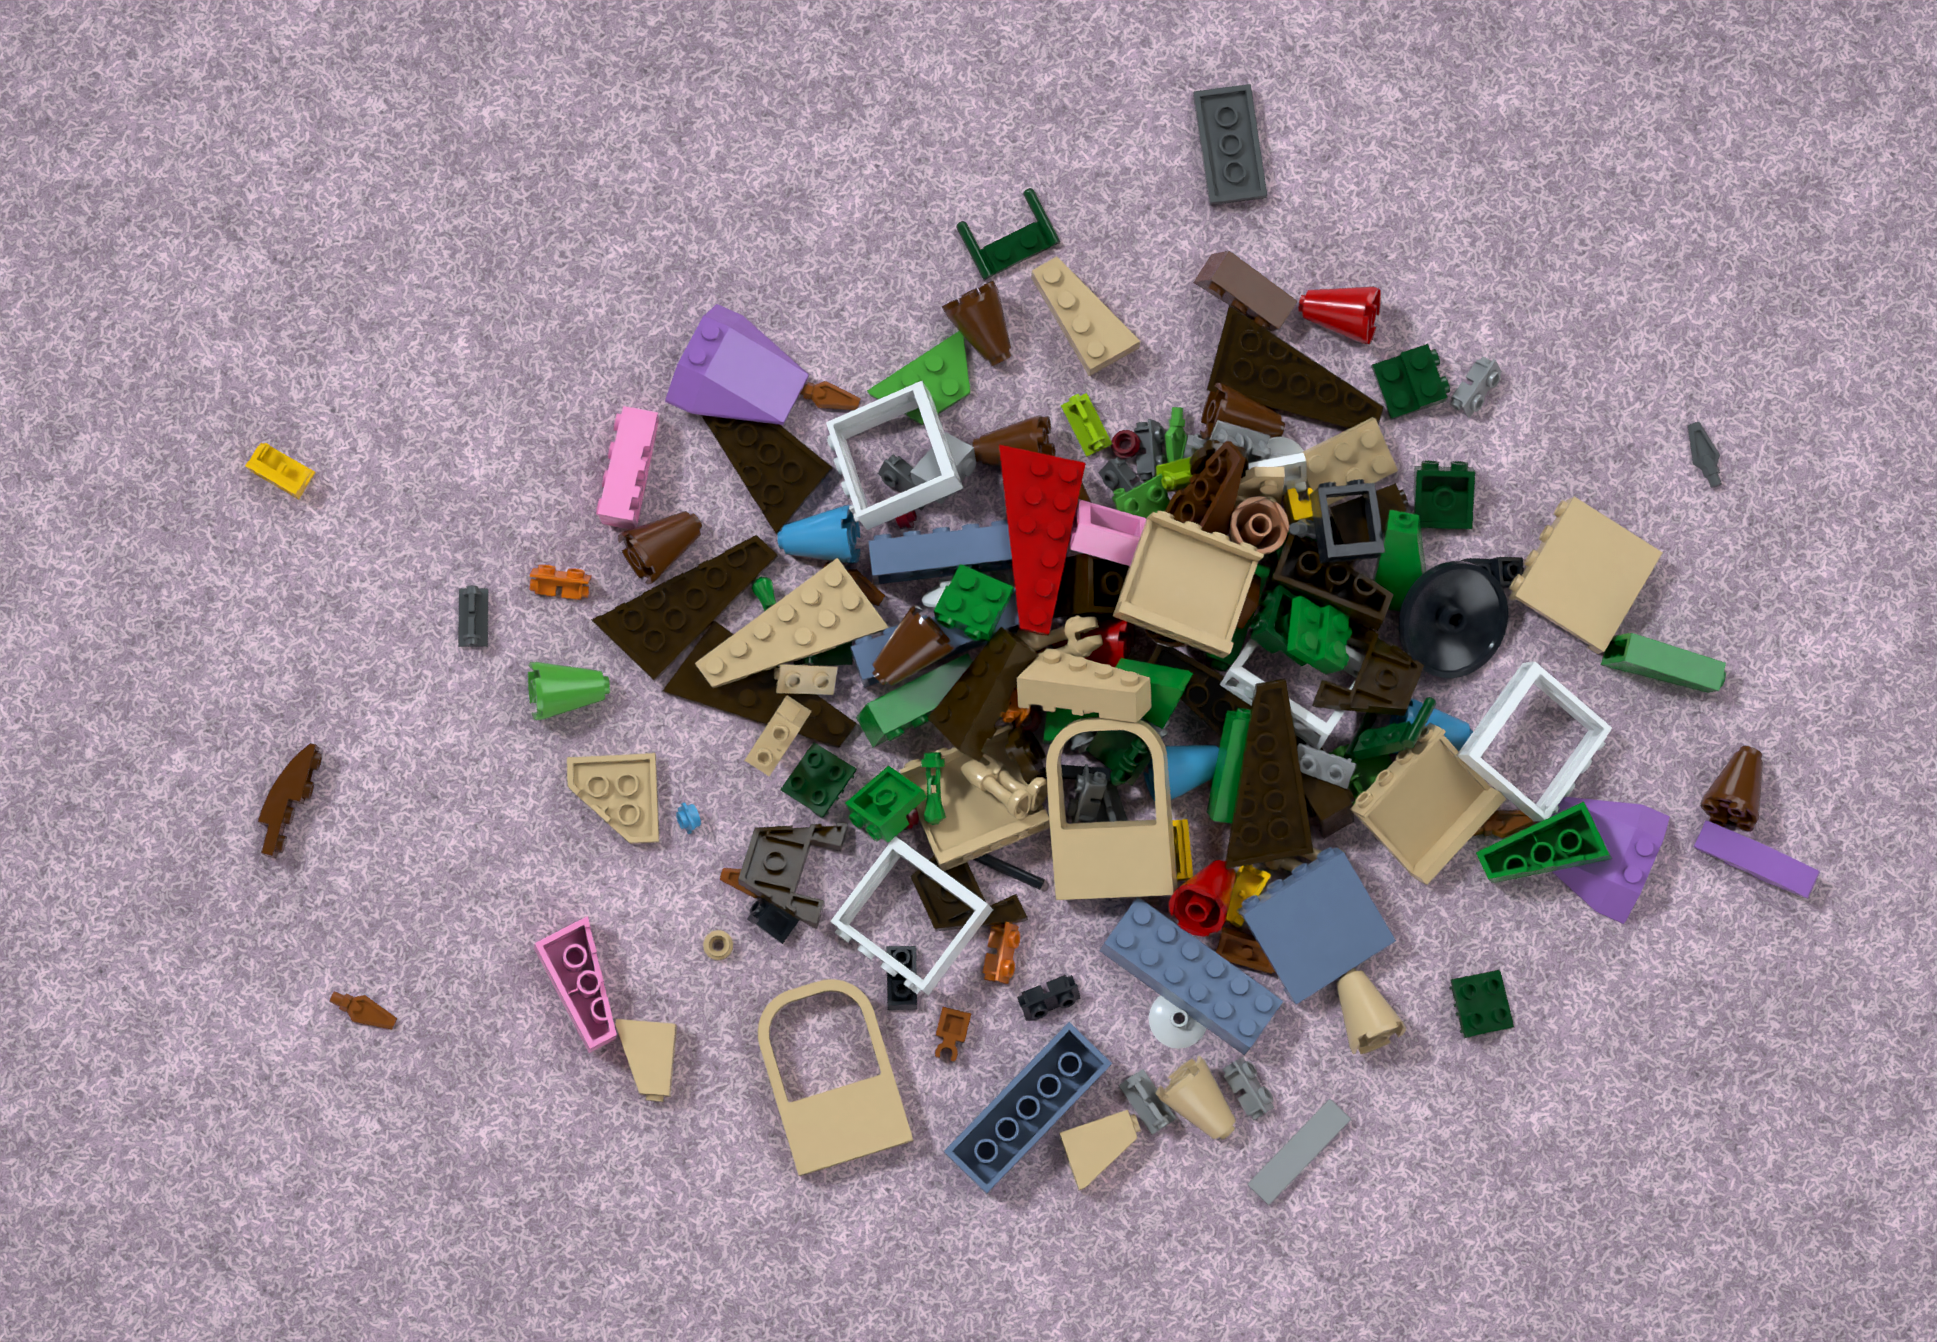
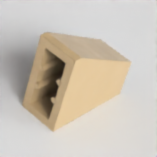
[615,1019,677,1102]
[1059,1109,1141,1191]

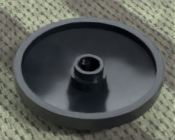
[1399,561,1508,678]

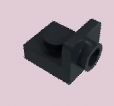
[747,898,800,944]

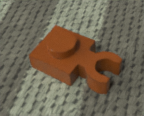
[935,1007,971,1062]

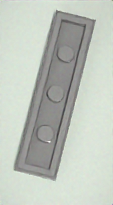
[1247,1099,1351,1205]

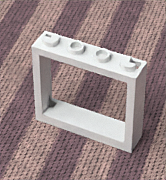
[826,381,963,530]
[1220,639,1365,750]
[1456,662,1612,822]
[830,836,993,996]

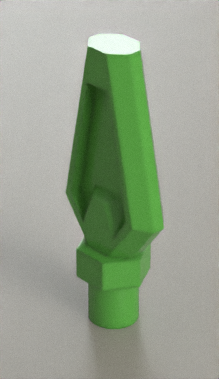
[1165,407,1188,463]

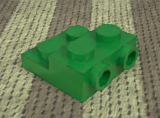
[934,564,1014,642]
[1287,596,1352,675]
[845,765,927,843]

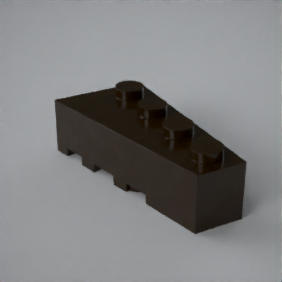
[1268,532,1393,631]
[928,626,1037,762]
[1148,644,1251,738]
[1295,735,1355,839]

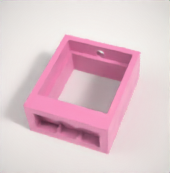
[1070,499,1146,566]

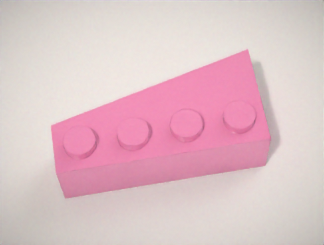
[596,406,659,529]
[534,916,617,1053]

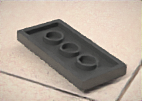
[1193,84,1267,206]

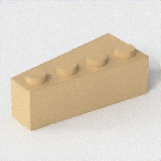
[1031,257,1141,376]
[1017,648,1151,723]

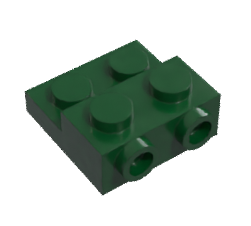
[1371,344,1450,420]
[1413,460,1475,529]
[1250,585,1307,667]

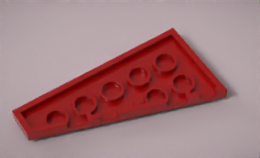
[999,445,1086,636]

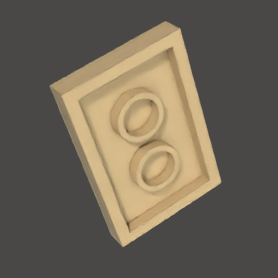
[1301,417,1398,505]

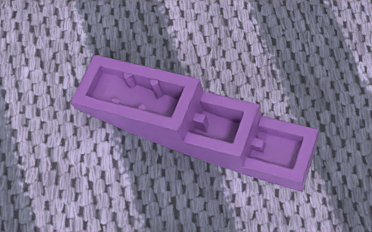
[1694,820,1820,899]

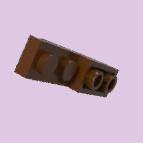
[258,743,322,859]

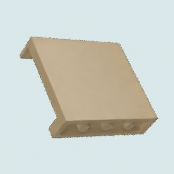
[1508,496,1663,654]
[1113,511,1264,658]
[1350,723,1506,885]
[900,725,1050,871]

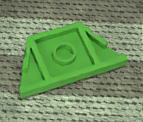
[867,331,970,425]

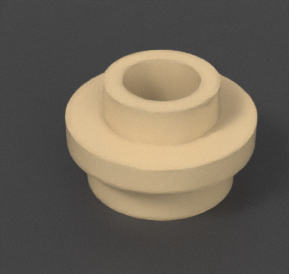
[703,930,733,960]

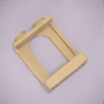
[744,695,811,776]

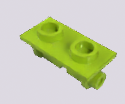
[1061,393,1112,457]
[1156,457,1192,493]

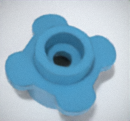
[676,802,701,834]

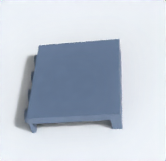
[1236,847,1396,1004]

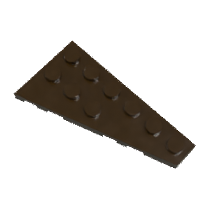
[1207,305,1384,428]
[701,415,833,536]
[591,535,778,682]
[662,621,857,748]
[1225,678,1314,869]

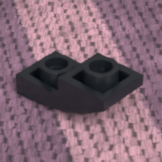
[1461,557,1524,588]
[886,946,917,1010]

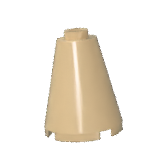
[1336,968,1406,1054]
[1155,1056,1236,1140]

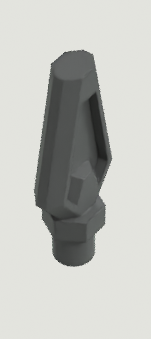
[1687,422,1722,488]
[1289,519,1333,539]

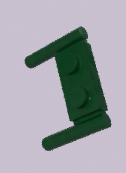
[956,188,1061,280]
[1344,697,1436,762]

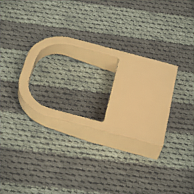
[1046,717,1178,900]
[758,979,914,1176]

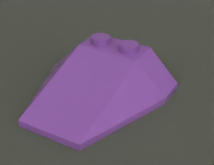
[665,304,809,425]
[1538,797,1670,924]

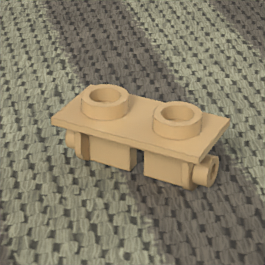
[774,664,838,695]

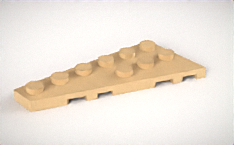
[695,558,889,688]

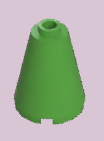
[528,662,610,721]

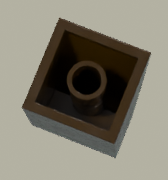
[1329,483,1409,568]
[1053,553,1130,620]

